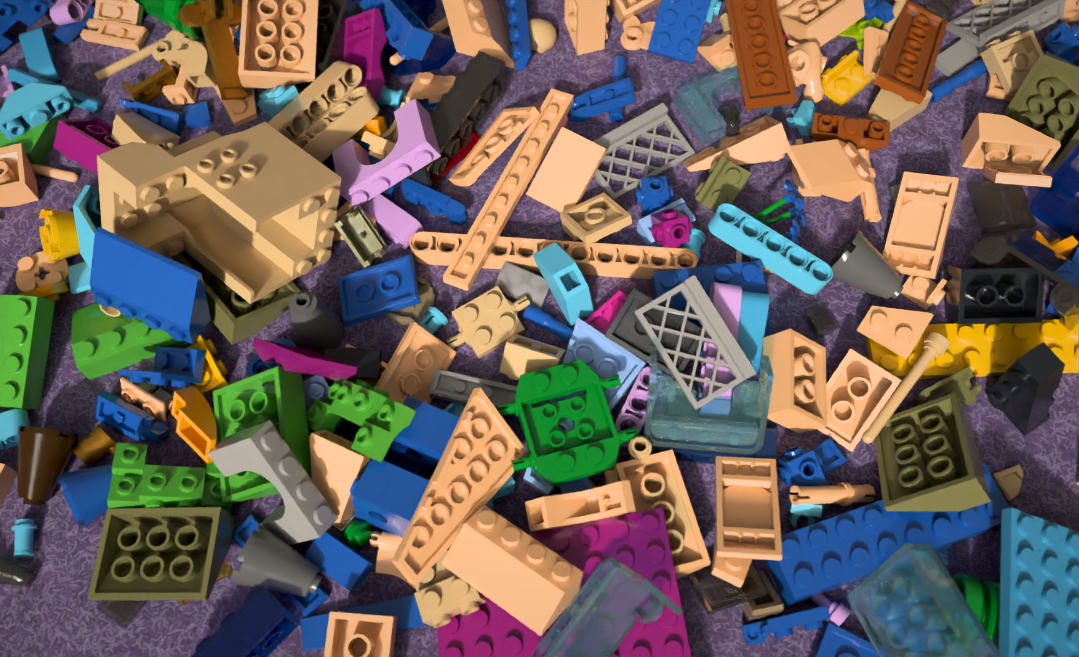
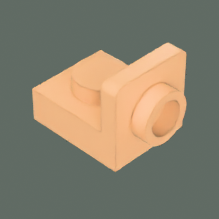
[162,66,199,105]
[900,275,947,310]

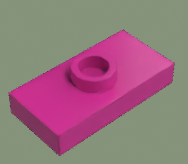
[584,289,628,335]

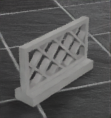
[946,0,1065,56]
[593,103,695,201]
[634,275,756,411]

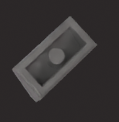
[494,261,551,309]

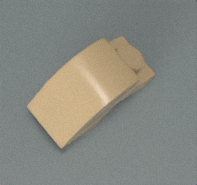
[164,41,217,88]

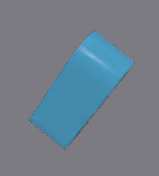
[19,27,62,83]
[737,290,769,373]

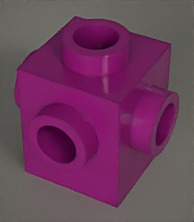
[650,208,692,248]

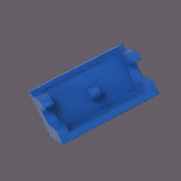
[304,531,376,591]

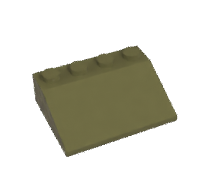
[1003,54,1079,171]
[174,251,300,345]
[874,392,991,511]
[87,507,235,601]

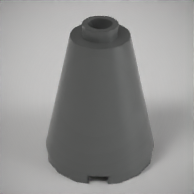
[828,230,904,301]
[289,291,344,355]
[231,525,323,597]

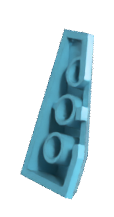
[73,185,102,270]

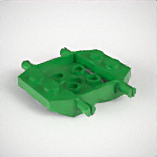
[496,359,639,486]

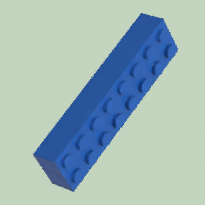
[765,463,1009,607]

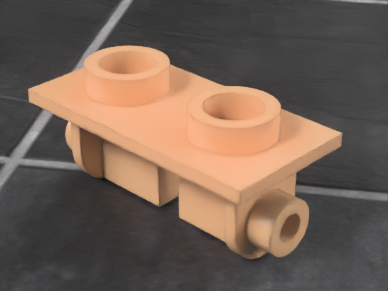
[120,377,173,422]

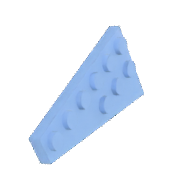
[524,318,646,496]

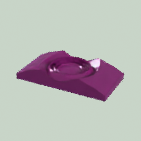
[343,8,387,102]
[253,338,358,381]

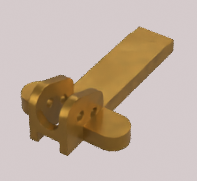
[178,0,248,100]

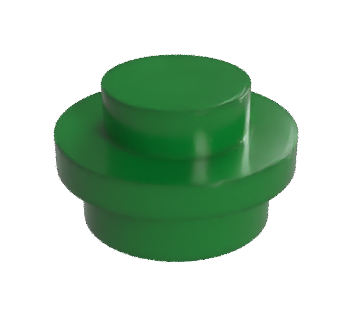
[344,519,371,549]

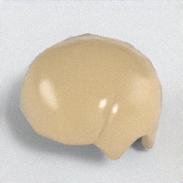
[528,18,557,53]

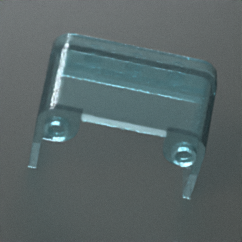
[644,346,774,454]
[533,558,683,657]

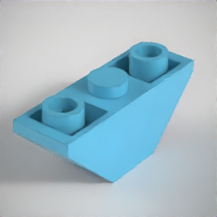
[0,82,77,141]
[256,84,299,119]
[532,242,594,326]

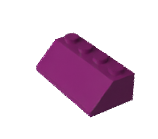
[53,117,120,174]

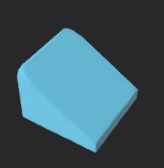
[68,262,91,294]

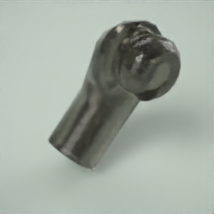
[717,105,741,135]

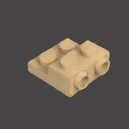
[980,30,1044,95]
[560,193,632,245]
[414,550,487,628]

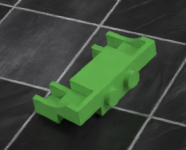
[306,379,416,463]
[107,443,233,515]

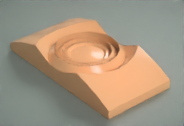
[883,172,959,279]
[715,456,782,560]

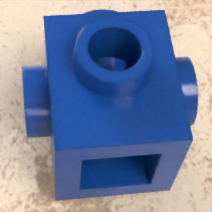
[1043,21,1079,63]
[635,176,673,215]
[776,446,827,494]

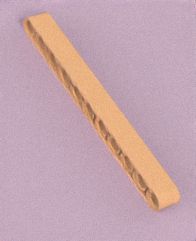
[410,232,698,279]

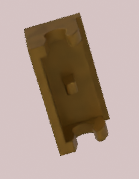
[122,58,177,103]

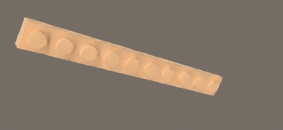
[443,88,574,291]

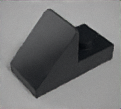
[324,347,382,379]

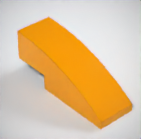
[171,386,217,464]

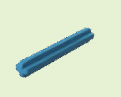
[7,67,102,114]

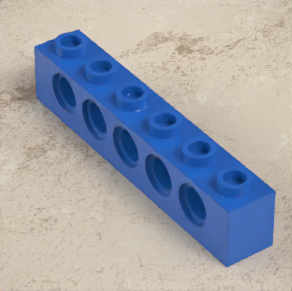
[357,0,434,61]

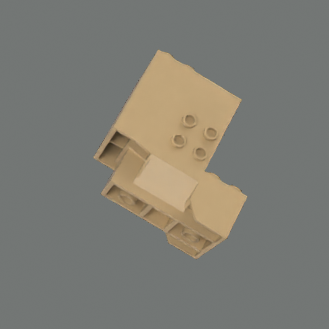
[97,122,342,304]

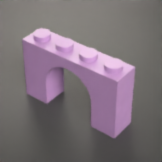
[332,98,441,207]

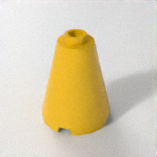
[39,208,80,261]

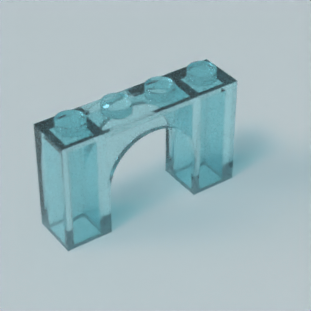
[674,66,790,147]

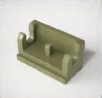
[334,204,389,268]
[913,367,982,407]

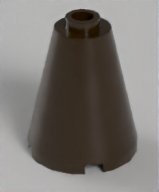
[17,425,79,506]

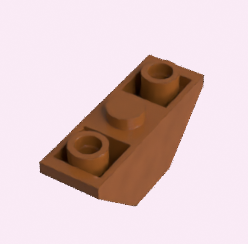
[811,112,890,152]

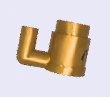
[73,425,117,467]

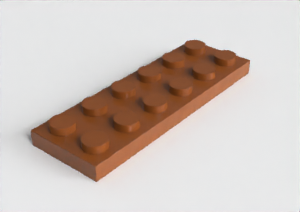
[724,0,796,110]
[873,0,948,105]

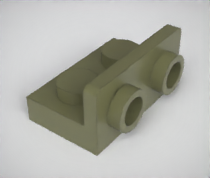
[695,155,752,213]

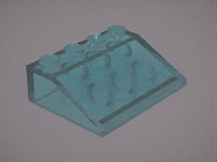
[846,543,1002,657]

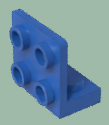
[118,347,206,388]

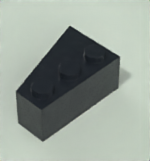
[985,342,1065,436]

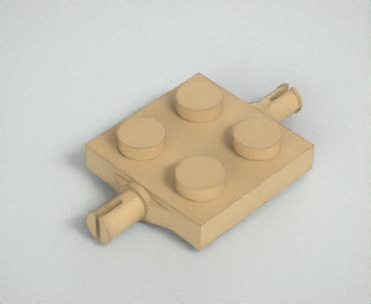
[446,286,530,359]

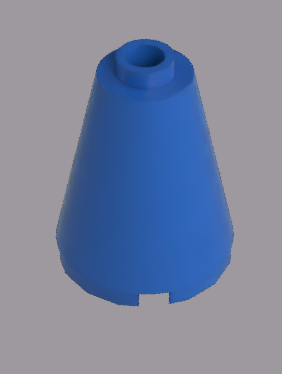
[56,463,113,529]

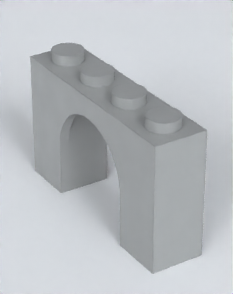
[208,420,338,545]

